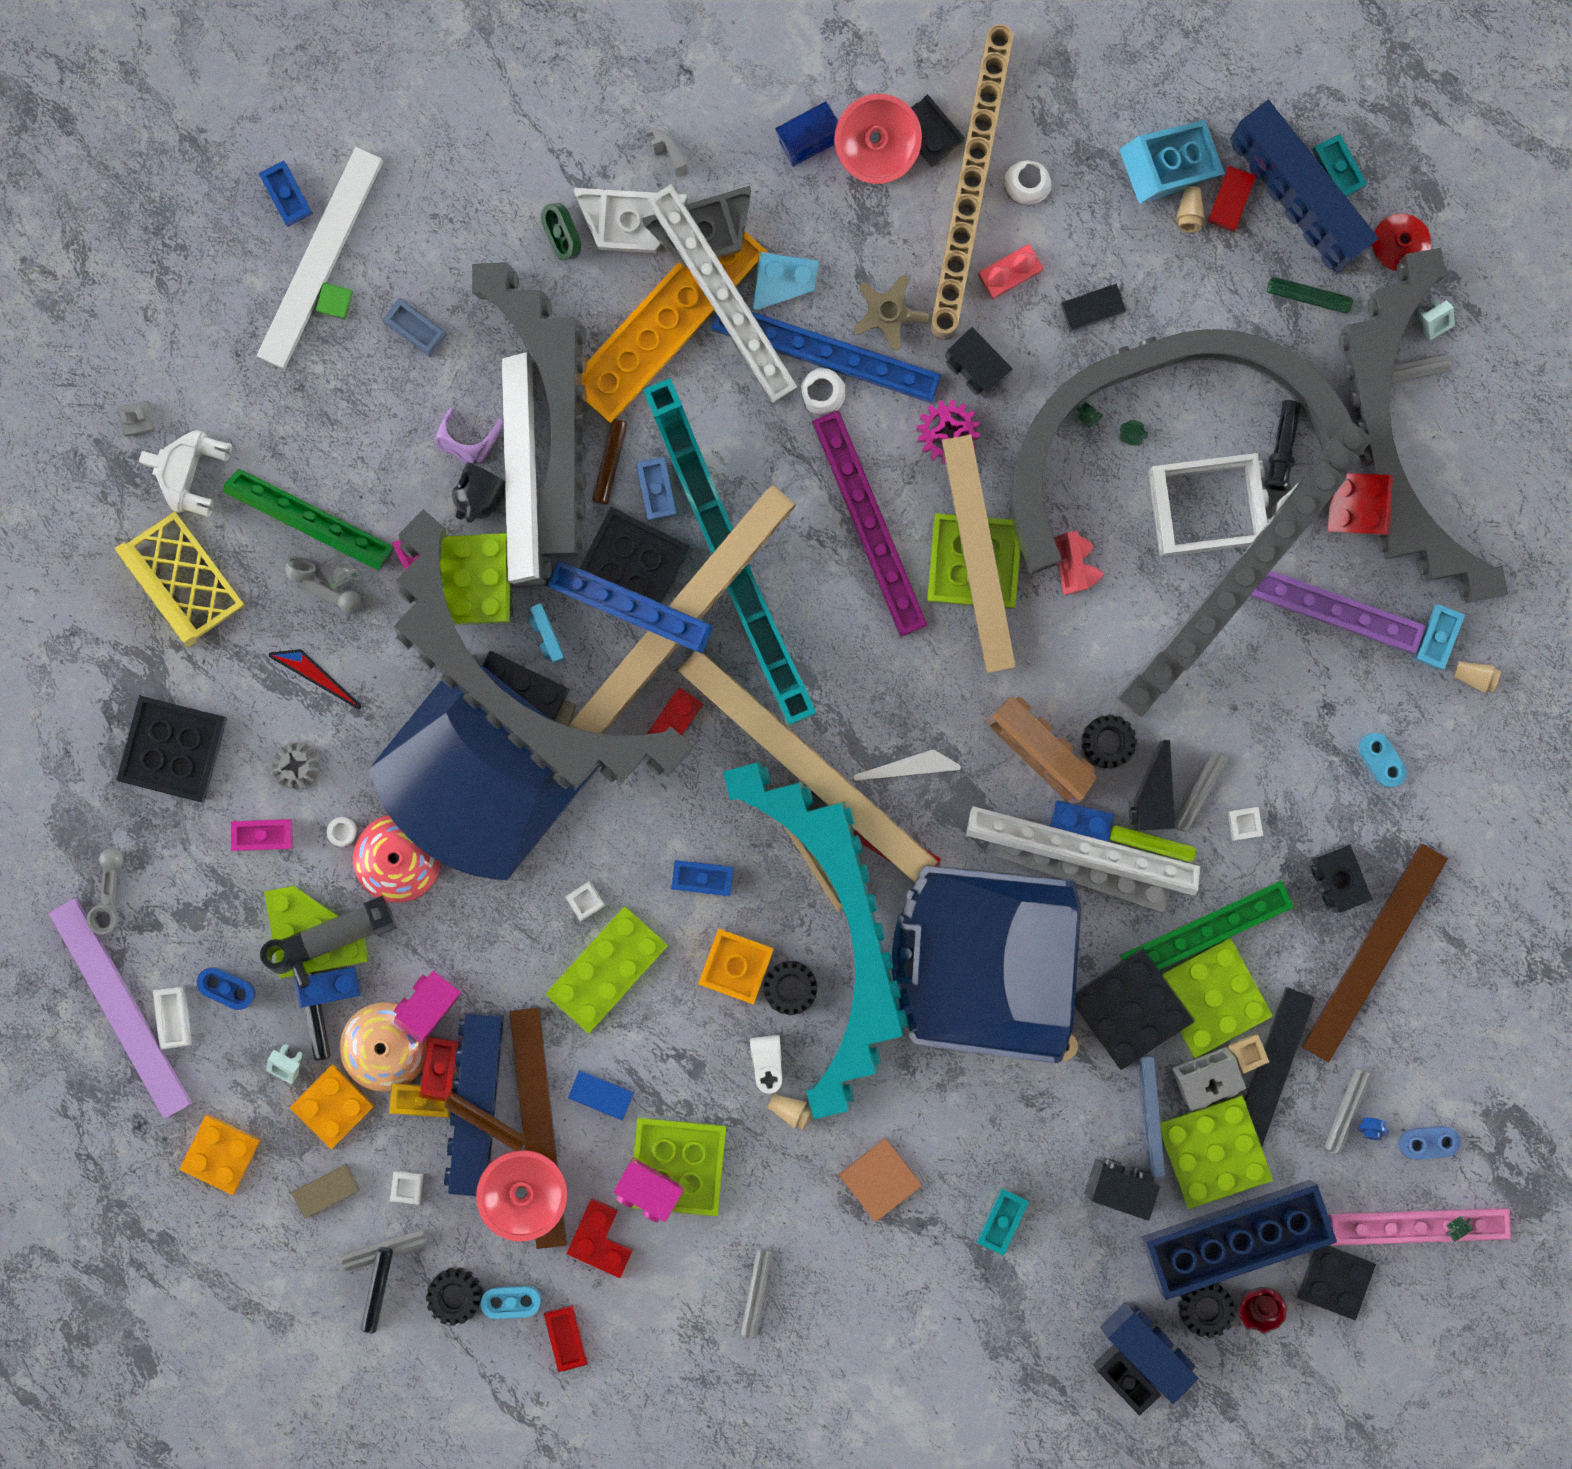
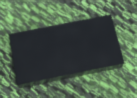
[1060,283,1126,332]

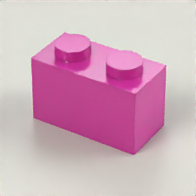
[393,971,461,1044]
[613,1157,684,1223]

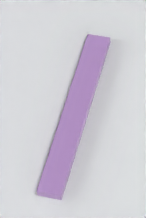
[48,898,193,1119]

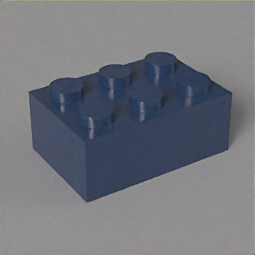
[1100,1302,1199,1404]

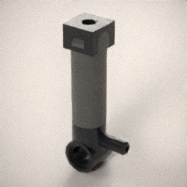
[260,895,398,989]

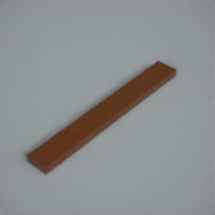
[1301,844,1448,1063]
[509,1007,567,1249]

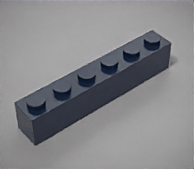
[444,1012,504,1196]

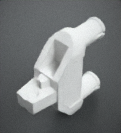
[139,430,232,518]

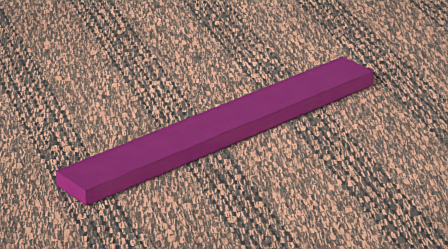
[812,410,928,638]

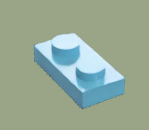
[528,603,566,665]
[1414,604,1465,670]

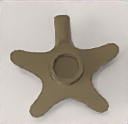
[854,275,930,351]

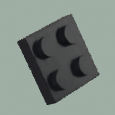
[1297,1245,1376,1321]

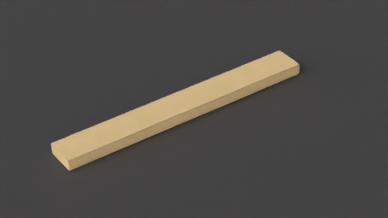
[942,435,1016,673]

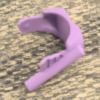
[435,408,504,464]

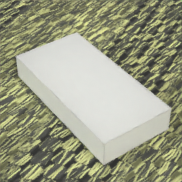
[153,986,192,1050]

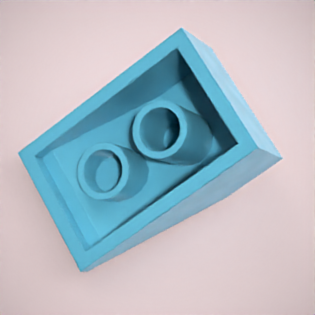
[1119,120,1225,204]

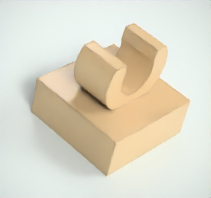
[1228,1034,1269,1074]

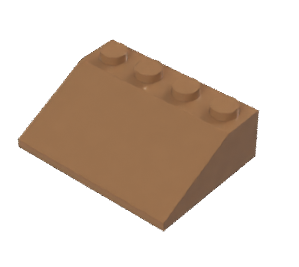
[985,695,1097,804]

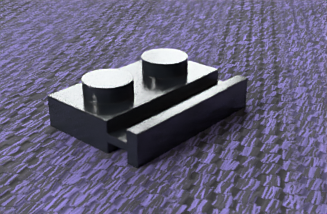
[911,94,965,167]

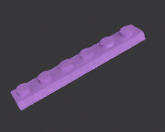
[1250,571,1425,654]

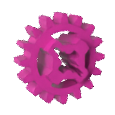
[916,400,980,465]

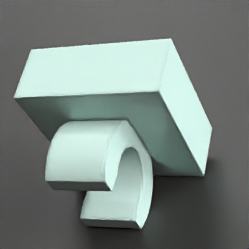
[1418,300,1455,341]
[266,1044,302,1084]

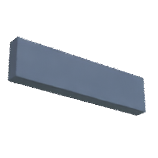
[1138,1055,1165,1178]

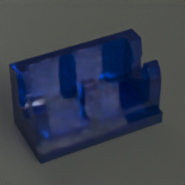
[775,101,838,167]

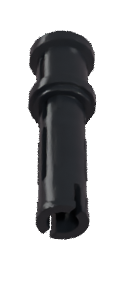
[1264,400,1301,491]

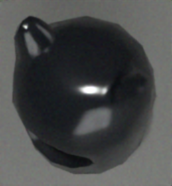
[451,462,506,523]

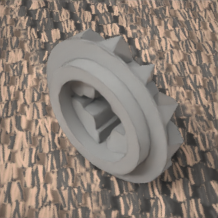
[272,743,319,790]

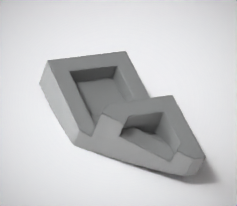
[646,128,687,177]

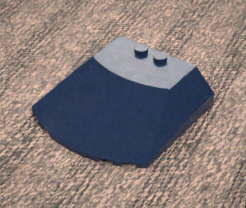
[369,663,601,881]
[892,866,1081,1063]

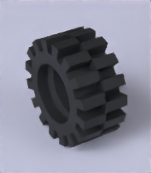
[1081,715,1137,769]
[764,961,817,1015]
[426,1267,483,1326]
[1178,1283,1236,1338]

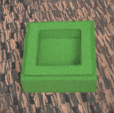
[316,283,353,320]

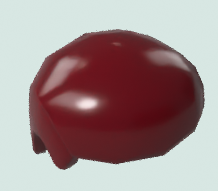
[1239,1286,1287,1334]

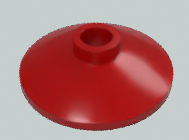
[1372,213,1431,271]

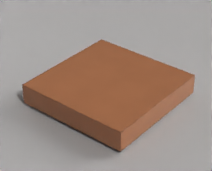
[839,1137,922,1223]

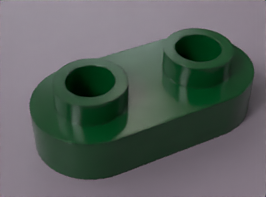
[541,203,581,260]

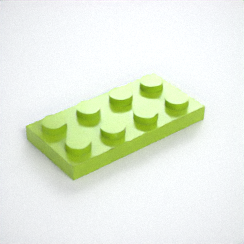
[545,906,669,1034]

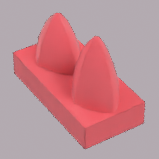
[978,244,1044,300]
[1054,531,1104,595]

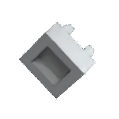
[118,401,156,437]

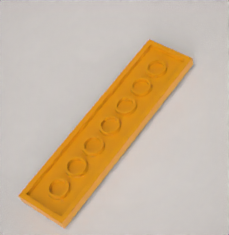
[582,231,767,425]

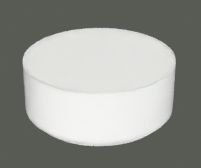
[327,817,358,847]

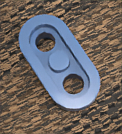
[1398,1126,1461,1160]

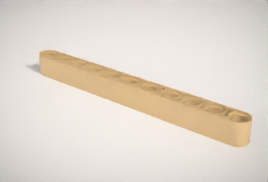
[931,24,1013,340]
[568,485,796,734]
[678,651,938,882]

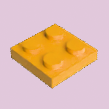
[698,928,774,1005]
[289,1064,375,1150]
[179,1114,261,1195]

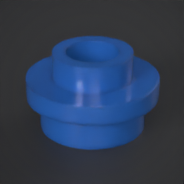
[1358,1117,1389,1140]

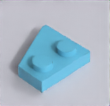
[752,251,819,310]

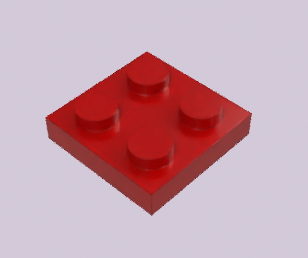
[1328,473,1393,534]

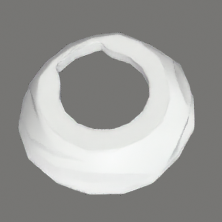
[1004,160,1052,205]
[800,368,846,416]

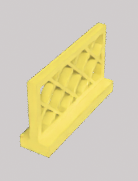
[114,512,245,648]

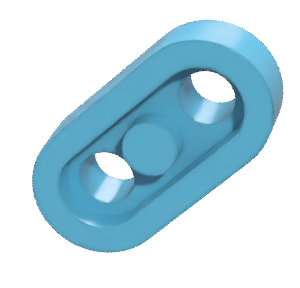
[1358,733,1407,788]
[481,1285,542,1319]

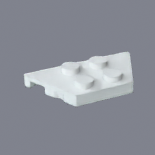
[574,188,687,253]

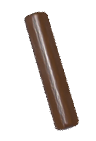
[592,419,628,505]
[444,1093,526,1151]

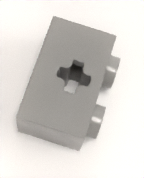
[1172,1047,1246,1110]

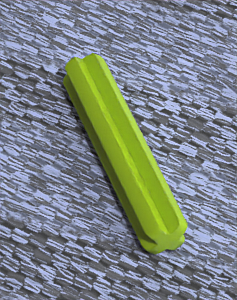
[1109,825,1197,862]

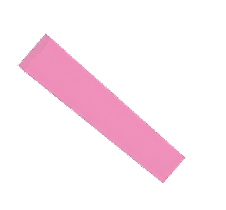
[1328,1208,1511,1246]

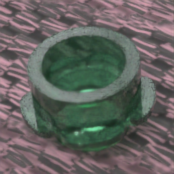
[1076,401,1103,428]
[1120,420,1148,446]
[1445,1216,1474,1242]

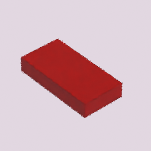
[1207,166,1256,232]
[544,1305,588,1372]

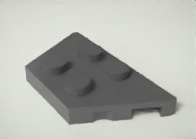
[642,186,751,269]

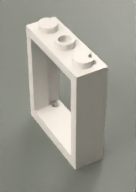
[1148,453,1271,557]

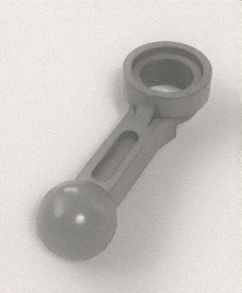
[285,556,362,614]
[87,848,124,935]

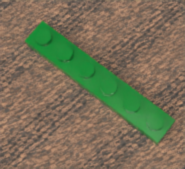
[223,468,394,571]
[1119,880,1294,970]

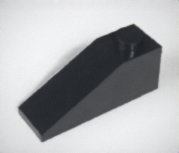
[1129,740,1175,831]

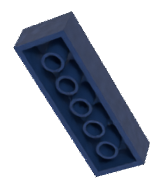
[1230,99,1379,274]
[1141,1180,1337,1300]

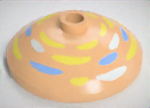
[340,1002,429,1092]

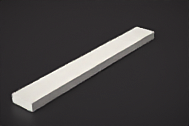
[256,147,383,370]
[646,184,797,403]
[502,352,539,584]
[966,806,1200,896]

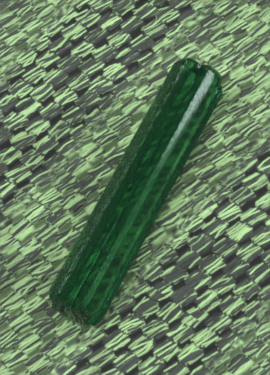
[1266,276,1353,314]

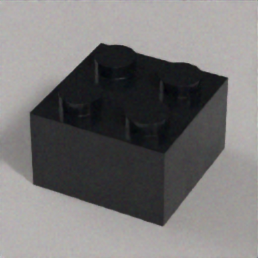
[1084,1157,1161,1221]

